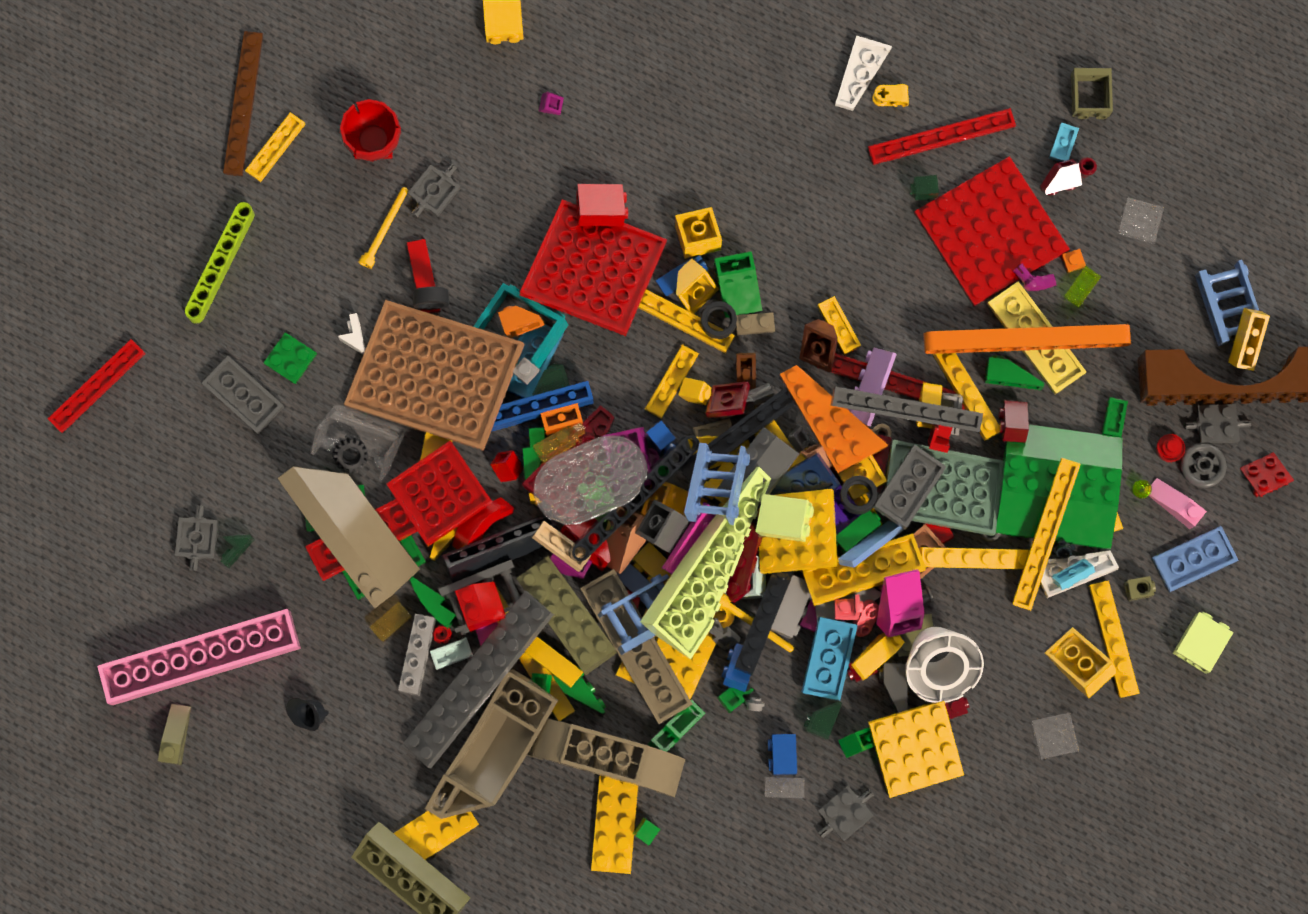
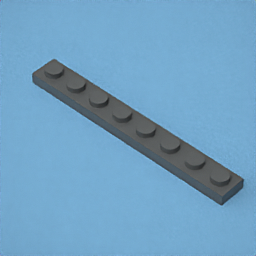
[830,387,983,432]

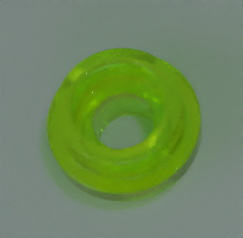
[1133,480,1152,499]

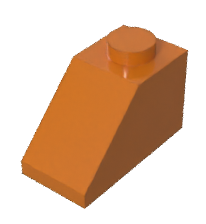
[498,306,545,338]

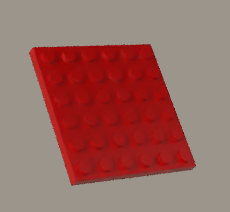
[914,156,1070,306]
[520,199,667,336]

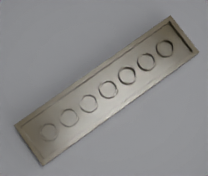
[580,569,693,724]

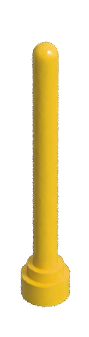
[358,187,408,269]
[719,593,794,652]

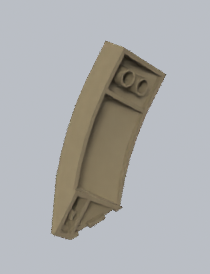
[278,466,420,608]
[425,669,558,819]

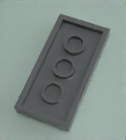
[202,356,284,434]
[873,445,947,529]

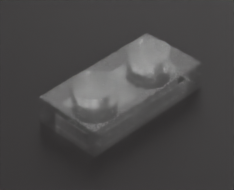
[764,777,805,799]

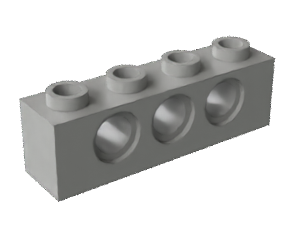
[398,614,436,696]

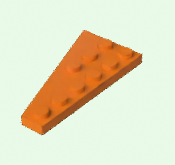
[780,365,888,475]

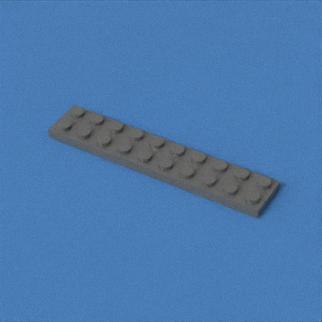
[403,590,554,768]

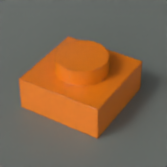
[1061,249,1086,273]

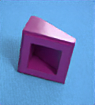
[539,92,564,115]

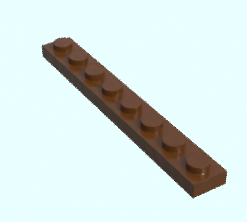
[223,31,263,176]

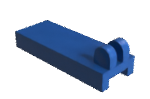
[656,255,709,297]

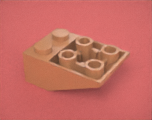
[606,506,646,574]

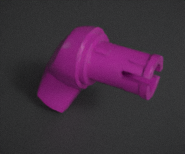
[1013,263,1056,291]

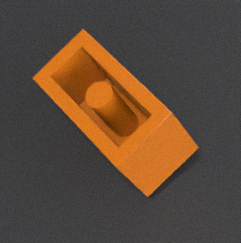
[540,403,583,436]

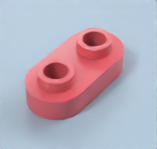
[853,600,879,637]

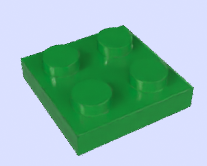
[264,332,317,385]

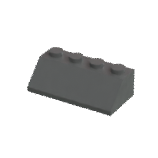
[717,427,799,510]

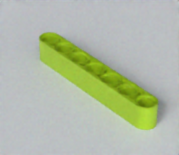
[185,202,255,323]

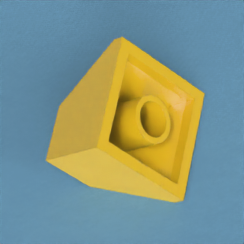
[676,259,719,314]

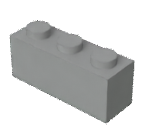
[771,575,811,639]

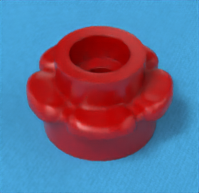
[433,625,452,644]

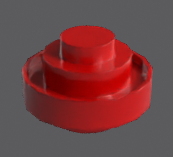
[1156,434,1185,463]

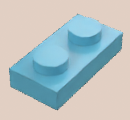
[1049,122,1079,162]
[1051,558,1096,590]

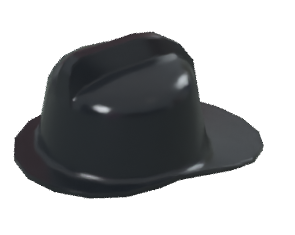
[286,698,329,731]

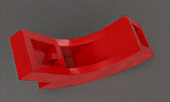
[453,497,514,549]

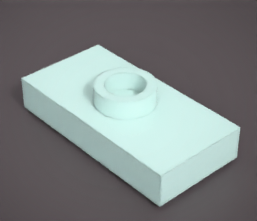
[430,638,473,670]

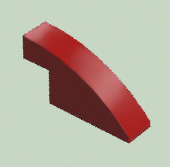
[560,495,610,571]

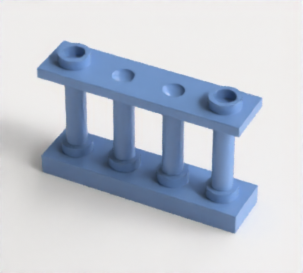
[1195,260,1259,346]
[684,443,750,525]
[598,574,669,655]

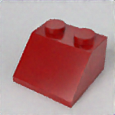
[455,582,506,632]

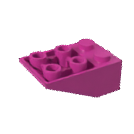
[876,569,924,638]

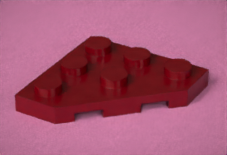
[726,522,762,603]

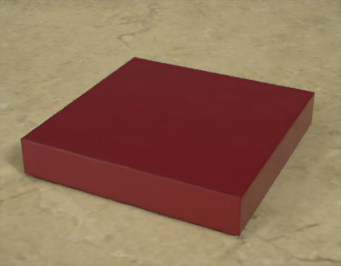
[706,382,750,418]

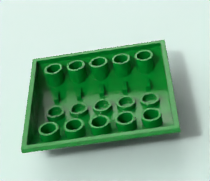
[996,424,1123,549]

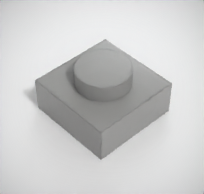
[513,357,540,385]

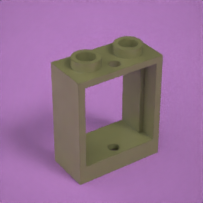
[1071,68,1113,119]

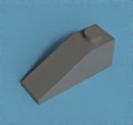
[878,663,907,713]

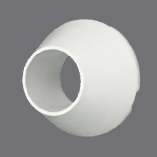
[905,627,984,703]

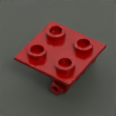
[1240,452,1294,498]

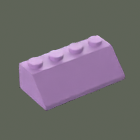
[848,348,897,428]

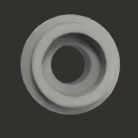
[745,697,765,711]

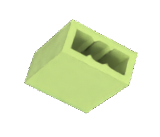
[756,494,814,542]
[1173,612,1233,674]

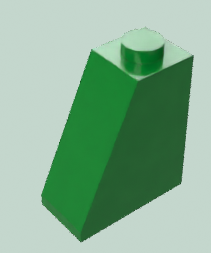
[836,511,881,557]

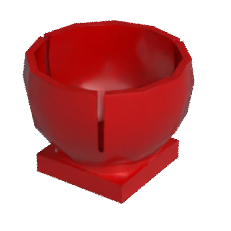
[340,99,401,162]

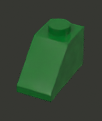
[838,727,874,758]

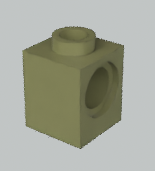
[1124,576,1156,601]

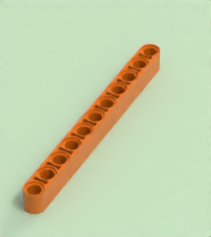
[923,324,1131,354]

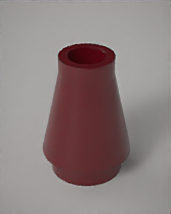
[1079,157,1097,178]

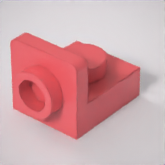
[834,594,863,620]

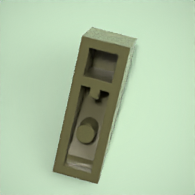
[158,704,191,765]

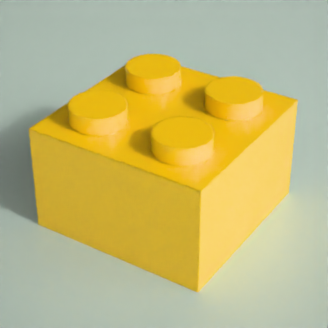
[675,207,722,258]

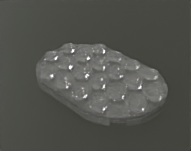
[534,435,647,525]

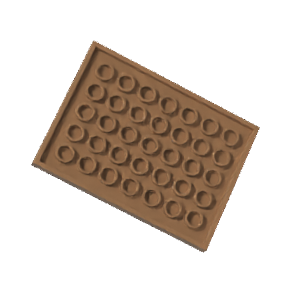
[344,300,525,451]

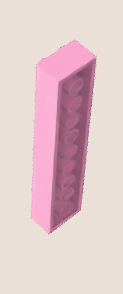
[97,609,301,706]

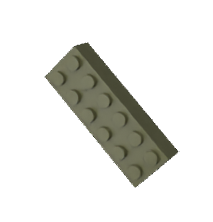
[516,556,617,675]
[351,822,470,914]

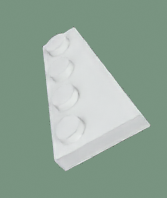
[835,36,892,111]
[1040,551,1119,598]

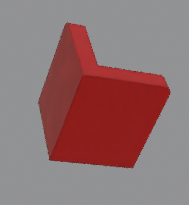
[928,424,953,453]
[490,450,523,482]

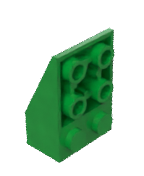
[714,251,762,318]

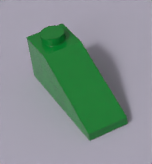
[984,355,1044,390]

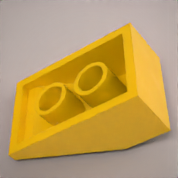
[1045,627,1117,698]

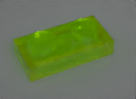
[1064,266,1101,308]

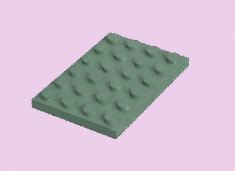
[882,440,1004,536]

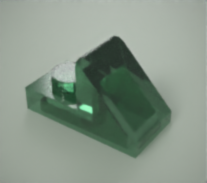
[220,535,255,568]

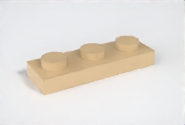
[532,521,591,572]

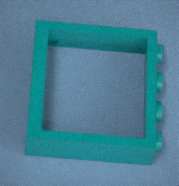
[473,283,568,369]

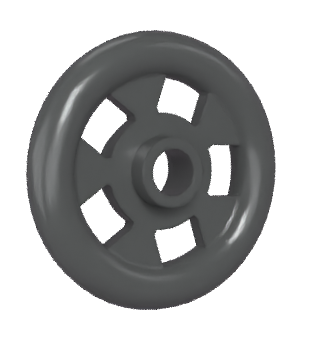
[1181,443,1227,488]

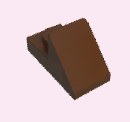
[735,353,756,389]

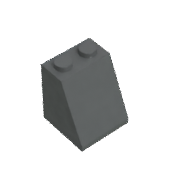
[635,500,692,554]

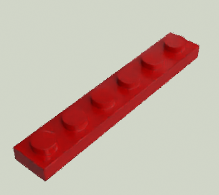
[48,339,146,433]

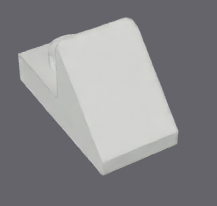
[338,313,365,354]

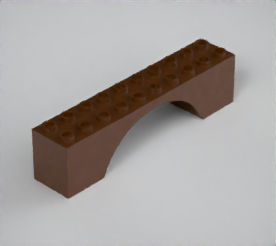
[1138,347,1308,406]

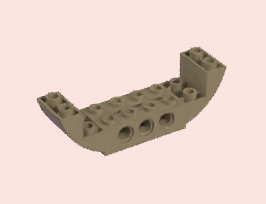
[527,719,685,797]

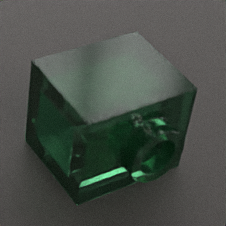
[910,175,939,201]

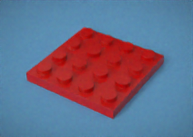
[387,440,493,547]

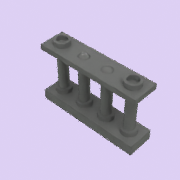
[439,560,520,635]

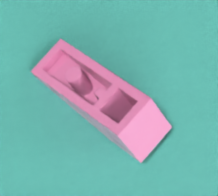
[1145,478,1207,529]

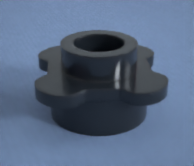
[1052,539,1075,559]

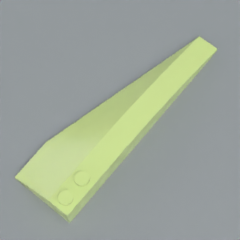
[640,467,771,659]

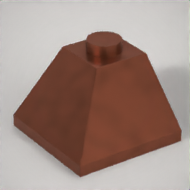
[799,319,838,373]

